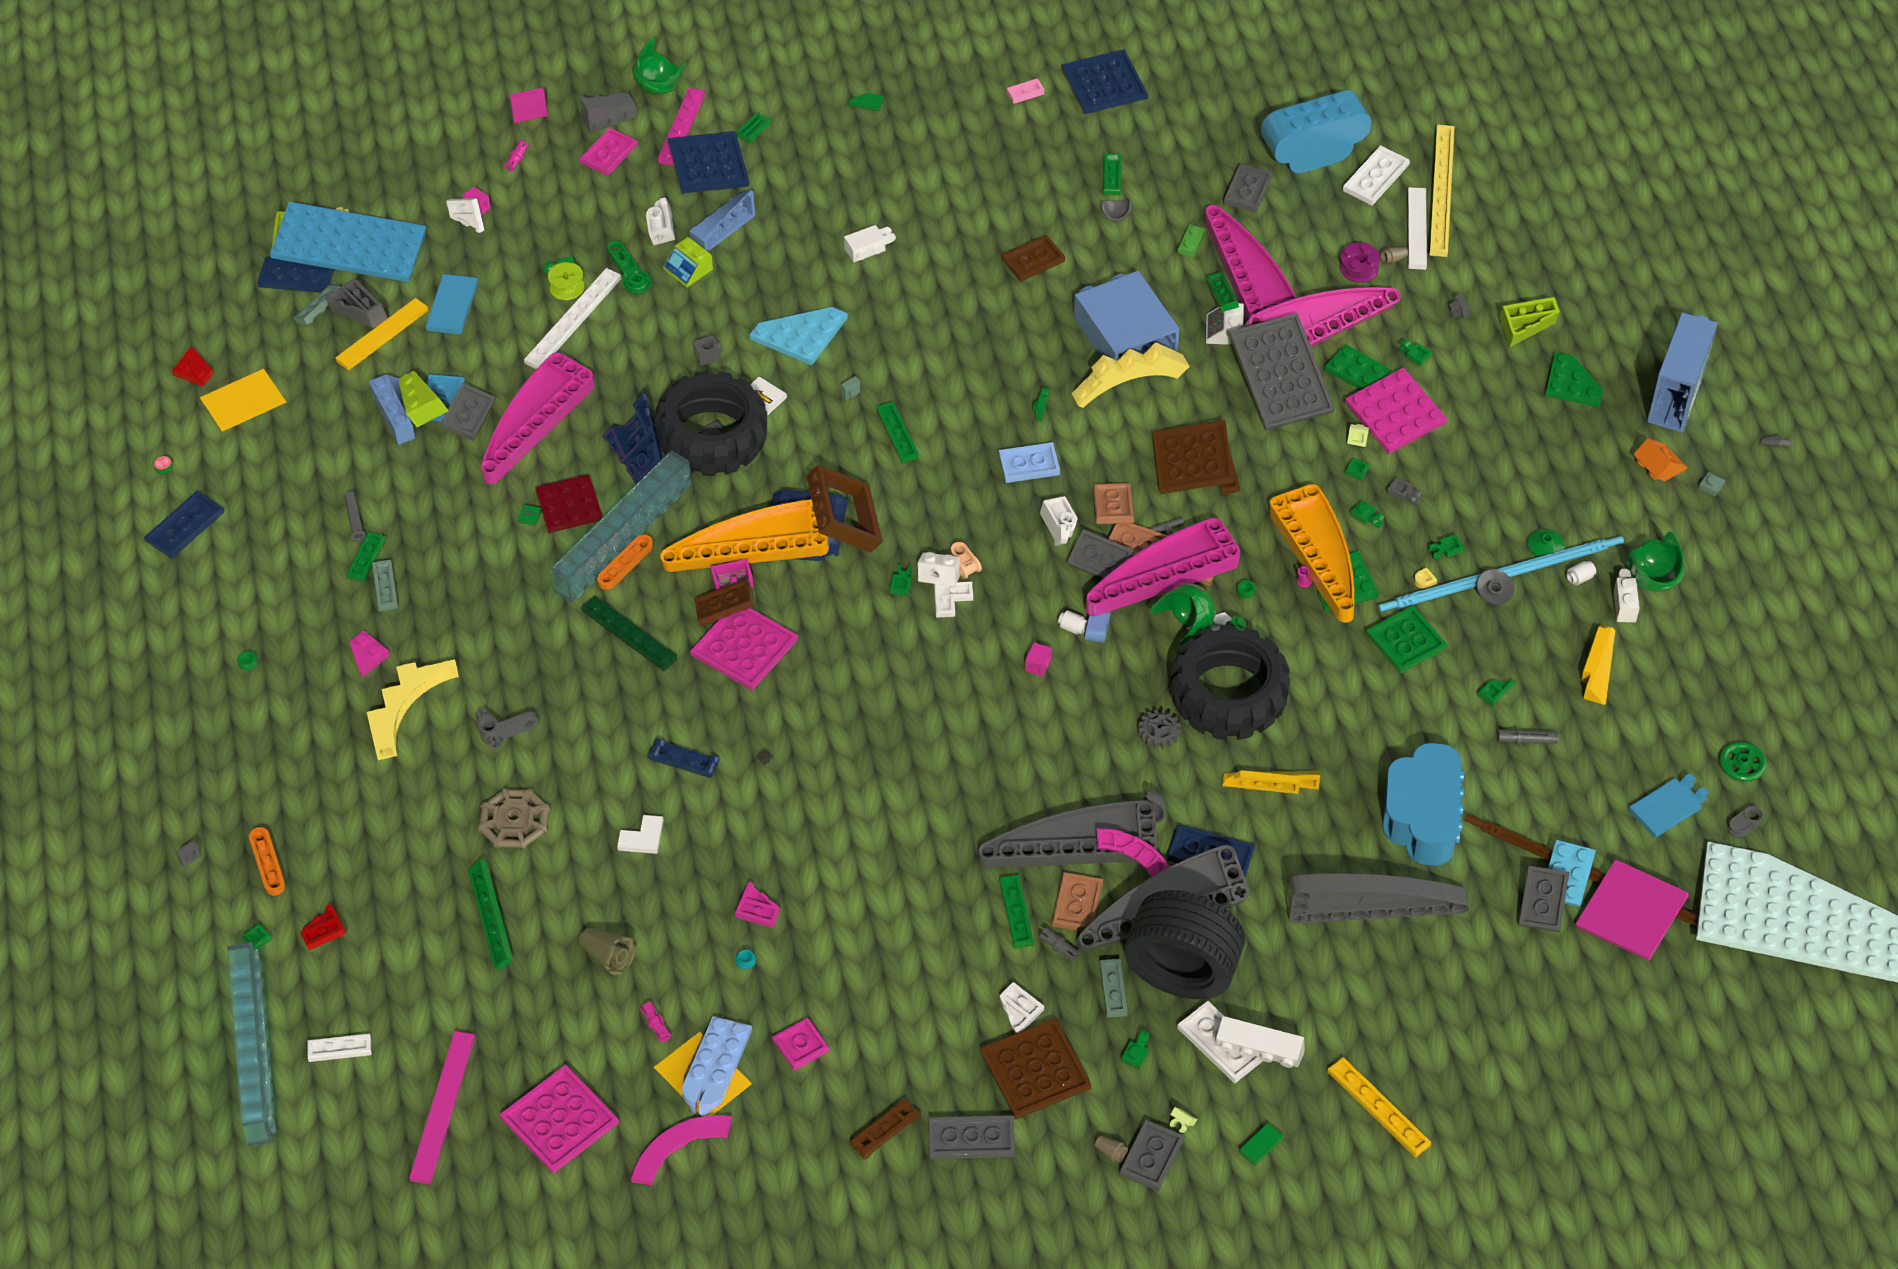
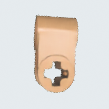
[951,542,982,579]

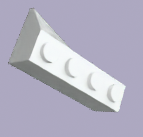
[1216,1016,1305,1068]

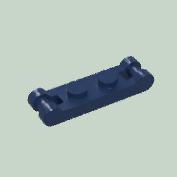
[647,738,720,778]

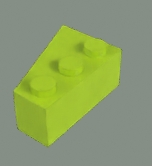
[398,371,448,427]

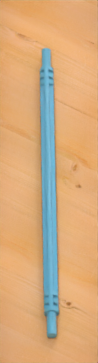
[1378,536,1624,612]

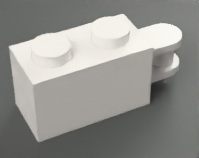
[844,225,896,262]
[1613,569,1639,622]

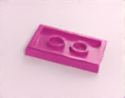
[580,128,638,176]

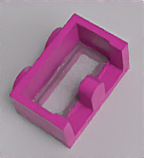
[711,559,753,590]

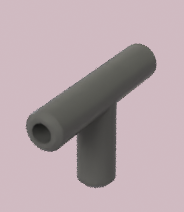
[1148,517,1184,536]

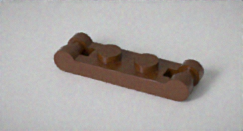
[850,1099,921,1160]

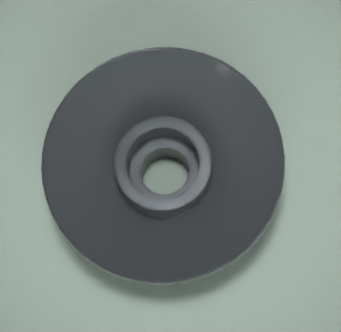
[1477,569,1514,605]

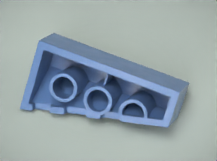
[690,190,755,252]
[369,375,415,445]

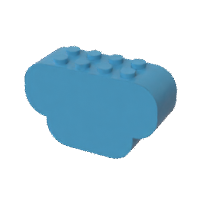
[1261,90,1371,173]
[1383,743,1464,866]

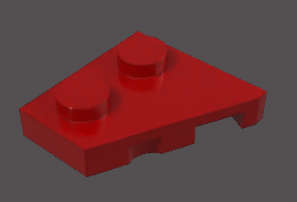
[172,347,213,387]
[300,904,346,951]

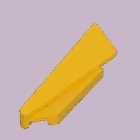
[1581,625,1615,705]
[1222,770,1320,794]

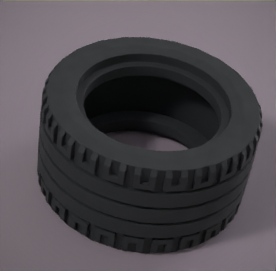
[1124,890,1246,999]

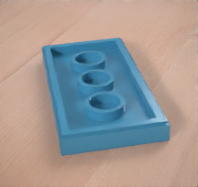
[426,274,478,335]

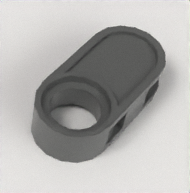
[1728,806,1763,838]

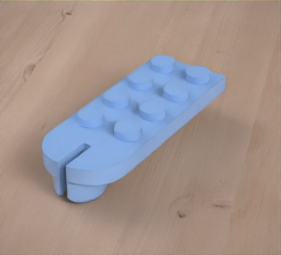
[682,1016,752,1115]

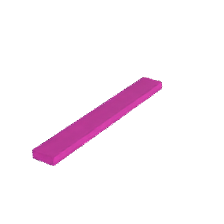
[409,1031,475,1185]

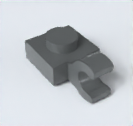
[1387,477,1422,505]

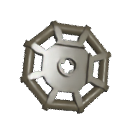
[477,788,551,850]

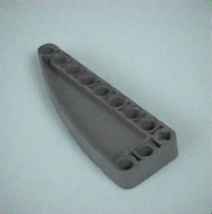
[979,800,1157,868]
[1076,845,1249,952]
[1287,874,1469,924]

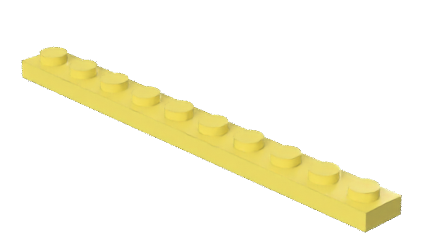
[1430,125,1454,257]

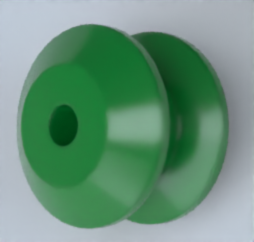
[1226,616,1246,630]

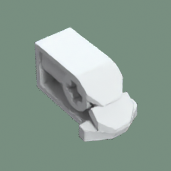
[646,198,675,245]
[1040,496,1077,546]

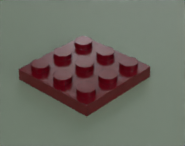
[535,474,603,533]

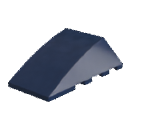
[602,393,661,486]

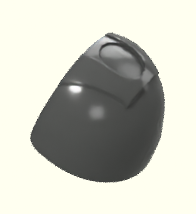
[1102,200,1132,222]
[1141,789,1166,823]

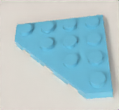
[750,307,848,365]

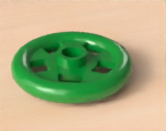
[1719,742,1767,782]

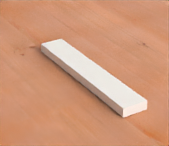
[1408,187,1427,270]

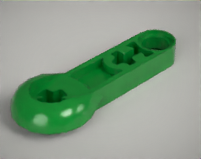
[607,240,652,295]

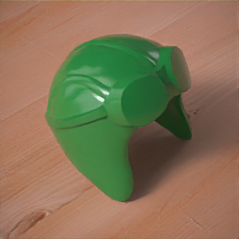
[632,37,686,95]
[1626,532,1685,592]
[1150,583,1216,645]

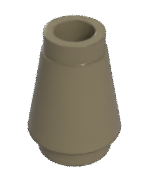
[1380,247,1408,265]
[1095,1136,1128,1163]

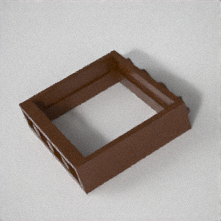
[806,465,883,552]

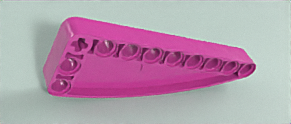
[1205,205,1297,325]
[1244,287,1401,348]
[481,353,594,484]
[1086,518,1240,616]

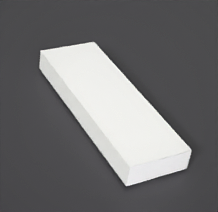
[307,1033,372,1062]

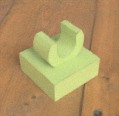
[1347,424,1369,447]
[1170,1107,1197,1133]

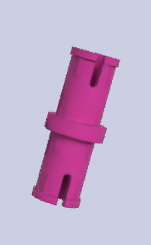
[504,140,529,172]
[640,1002,671,1042]

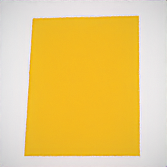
[200,369,286,432]
[654,1032,752,1117]

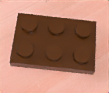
[1002,235,1065,282]
[695,578,754,626]

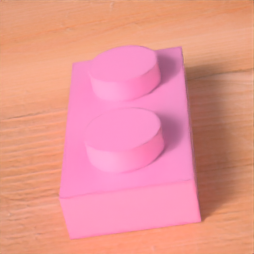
[1007,78,1044,104]

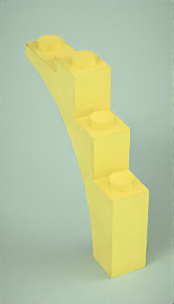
[1072,342,1190,408]
[367,659,459,760]

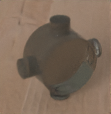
[756,749,773,765]

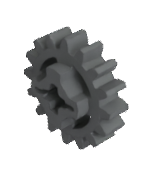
[1138,709,1181,749]

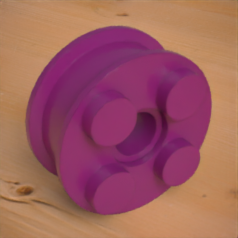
[1340,243,1380,283]

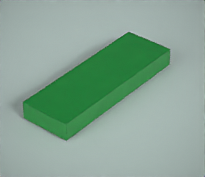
[1104,153,1121,195]
[346,532,386,583]

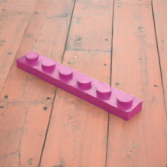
[658,87,705,166]

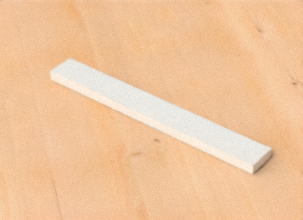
[524,268,621,369]

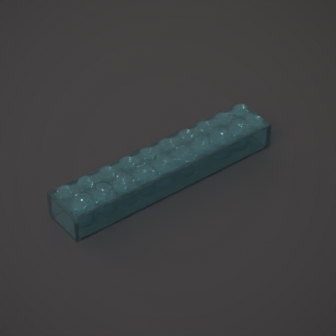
[551,450,691,603]
[227,942,277,1146]

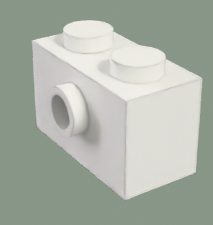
[918,552,960,586]

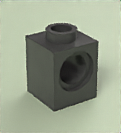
[692,335,722,366]

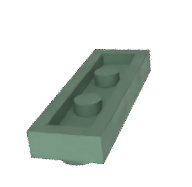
[294,285,340,325]
[372,560,398,611]
[1100,959,1128,1018]

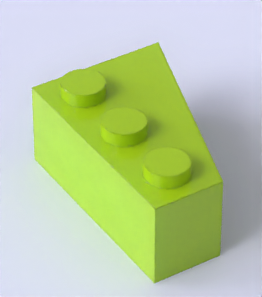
[1499,297,1560,347]

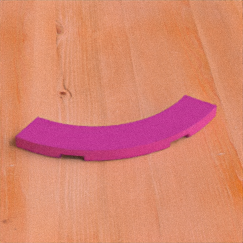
[1096,828,1170,877]
[631,1115,732,1185]

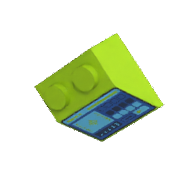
[663,237,713,288]

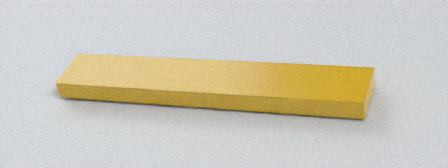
[336,298,429,371]
[1328,1057,1431,1158]

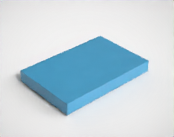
[426,374,465,421]

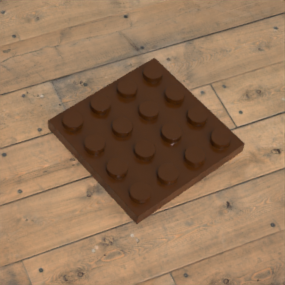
[1153,420,1234,494]
[980,1018,1092,1120]

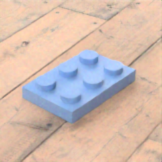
[999,442,1060,483]

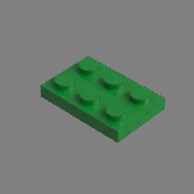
[1325,344,1391,390]

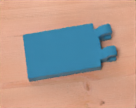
[1629,773,1709,838]

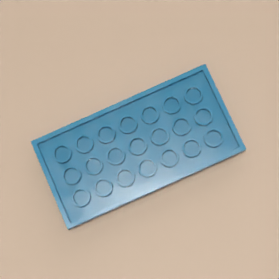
[270,202,426,282]

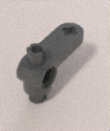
[475,709,539,749]

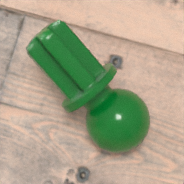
[543,257,575,275]

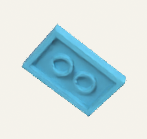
[1548,840,1596,908]

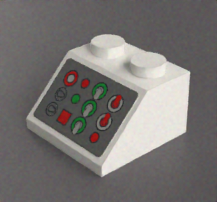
[1206,303,1243,345]

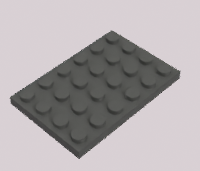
[1229,313,1335,431]

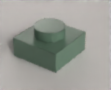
[841,376,860,400]
[1699,472,1725,497]

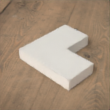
[934,582,973,618]
[617,815,664,854]

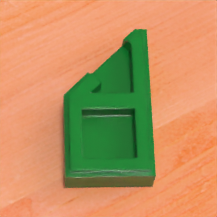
[849,93,884,112]
[1477,680,1516,707]

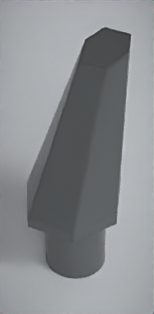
[1759,435,1791,447]

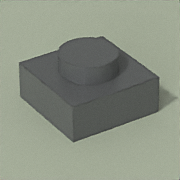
[176,841,201,868]

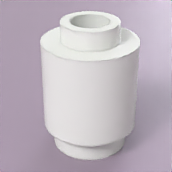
[1567,561,1596,586]
[1058,610,1088,635]

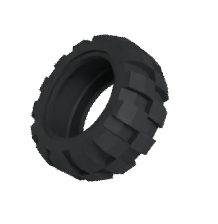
[655,371,767,476]
[1170,625,1291,740]

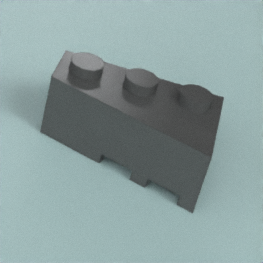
[579,92,637,134]
[325,278,388,328]

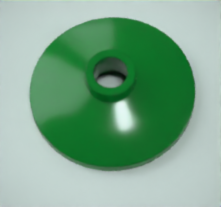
[1527,529,1565,557]

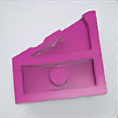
[349,630,390,678]

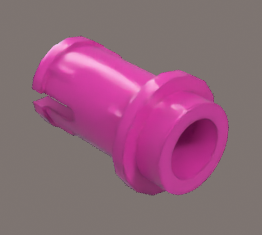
[1297,566,1312,588]

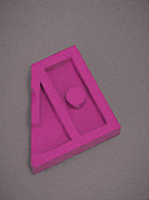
[735,882,780,928]

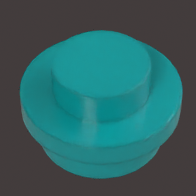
[736,950,756,970]

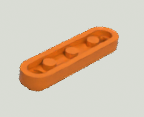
[597,535,653,590]
[249,827,285,896]

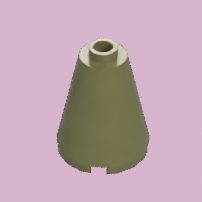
[579,928,636,975]

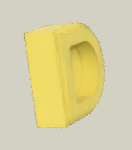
[1414,567,1437,589]

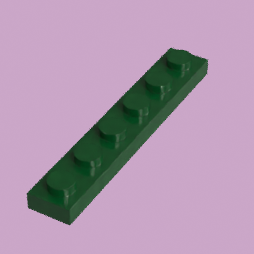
[581,595,677,671]

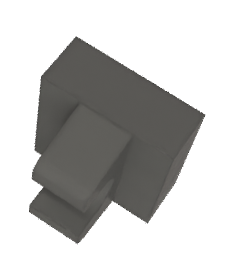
[1449,293,1471,319]

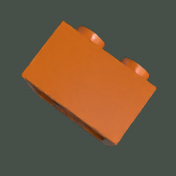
[1633,438,1688,481]

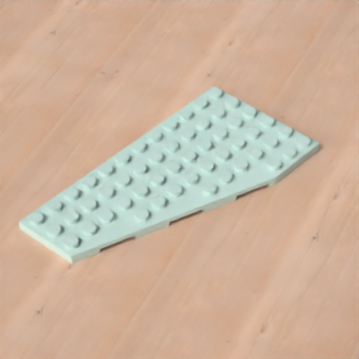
[1696,842,1898,982]

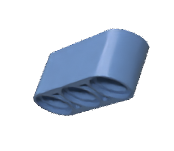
[1085,611,1111,643]

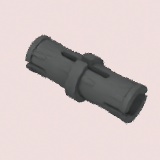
[1039,927,1079,962]

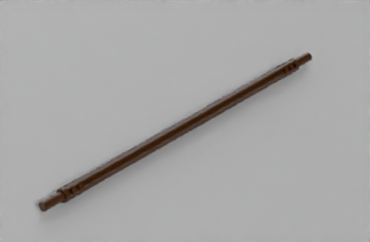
[1464,814,1764,955]

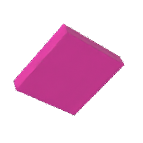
[509,88,547,123]
[772,1017,829,1071]

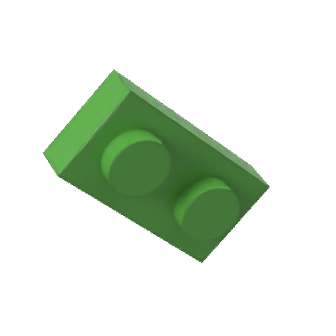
[1178,224,1206,258]

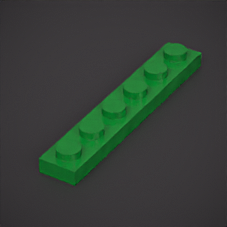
[468,859,513,971]

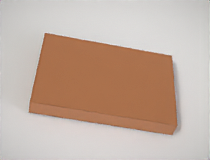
[1093,483,1134,524]
[1052,872,1103,932]

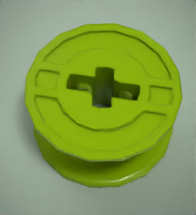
[548,262,585,300]

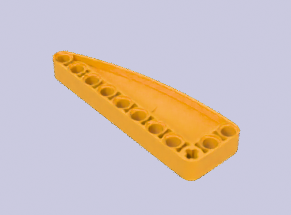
[1270,484,1354,623]
[660,499,829,572]

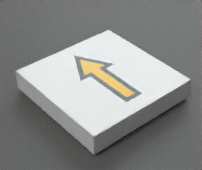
[750,377,787,416]

